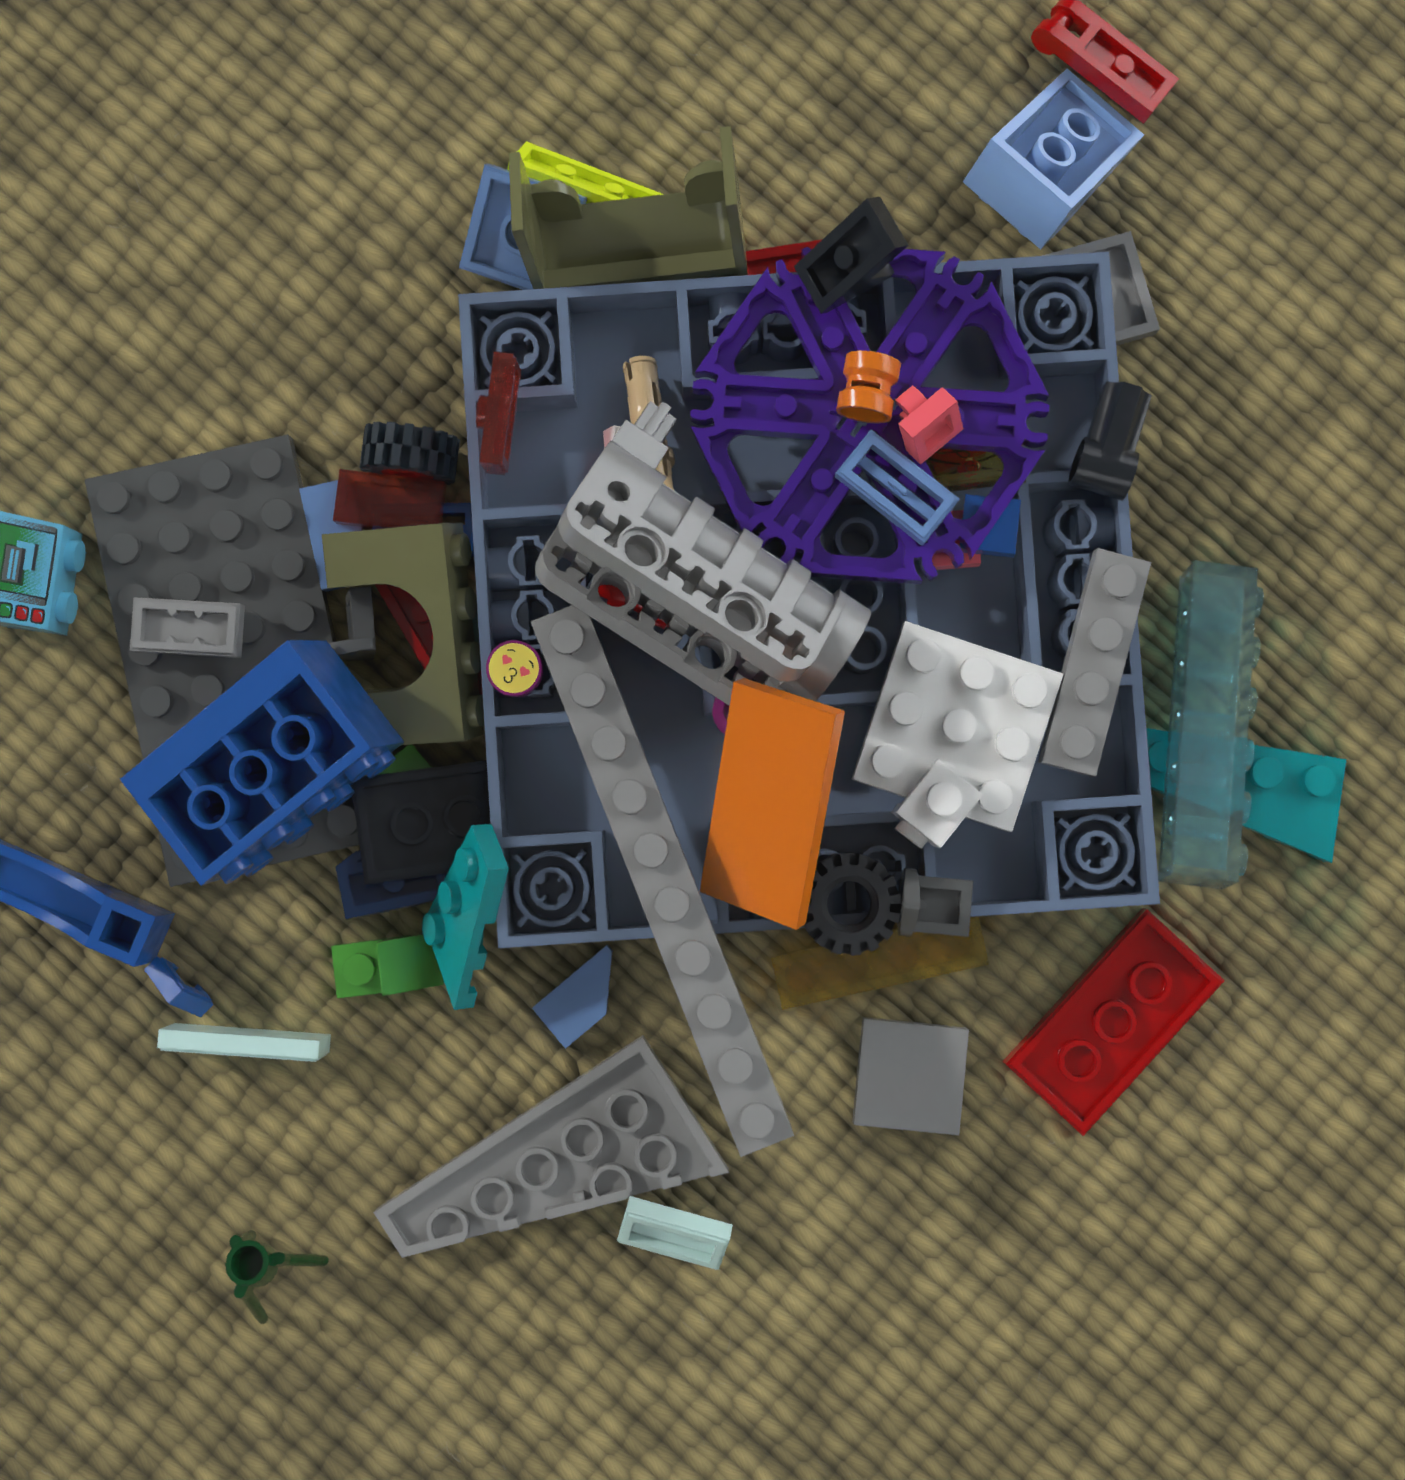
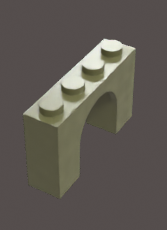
[321,523,485,745]

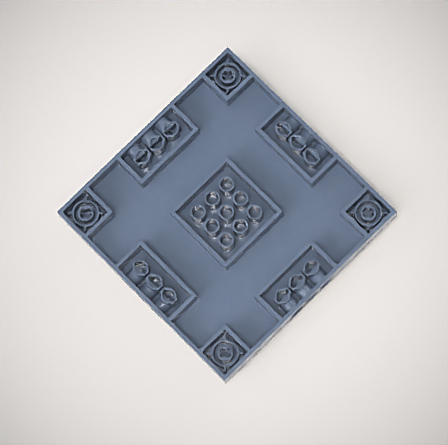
[458,252,1160,948]

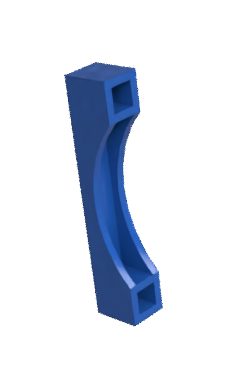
[0,839,175,967]

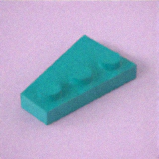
[422,824,509,1010]

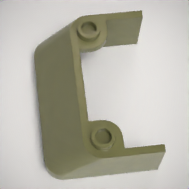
[509,126,748,289]

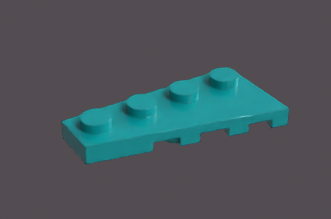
[1146,728,1347,863]

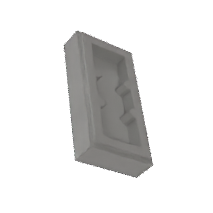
[130,597,245,658]

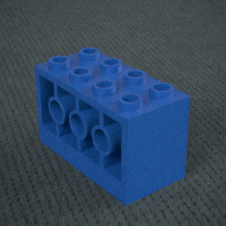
[120,640,404,886]

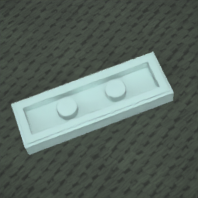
[157,1023,331,1062]

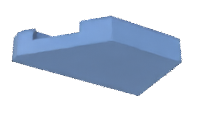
[532,944,613,1049]

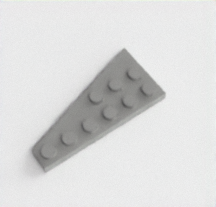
[373,1035,729,1258]

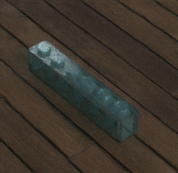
[1158,560,1264,890]

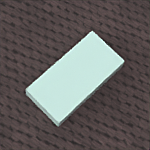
[617,1196,733,1270]

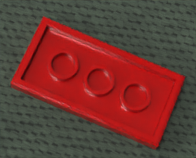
[1002,908,1225,1136]

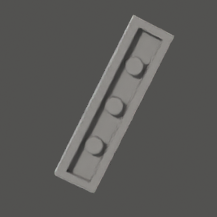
[1038,548,1151,777]

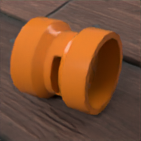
[836,350,901,423]

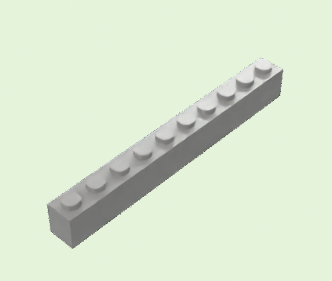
[530,605,794,1157]

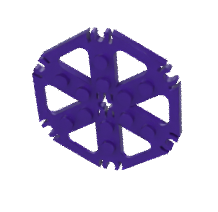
[690,243,1050,584]

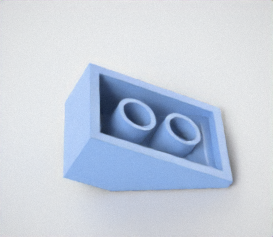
[963,68,1144,250]

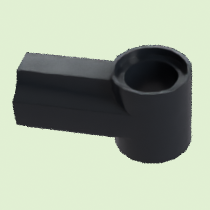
[1068,381,1152,501]

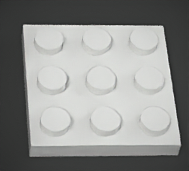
[851,621,1064,832]

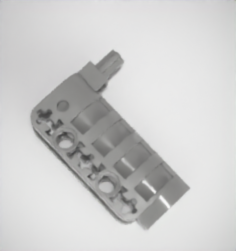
[535,401,871,706]

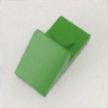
[331,934,445,998]

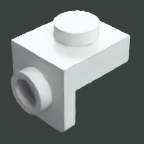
[891,759,983,849]

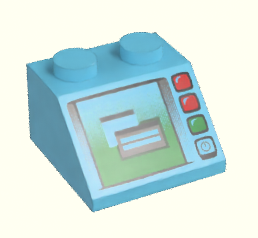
[0,511,86,635]

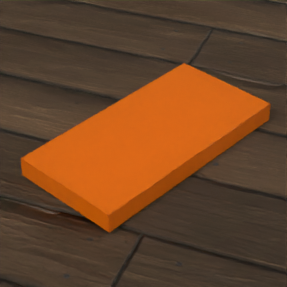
[700,678,845,930]

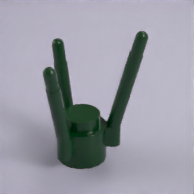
[225,1230,329,1324]

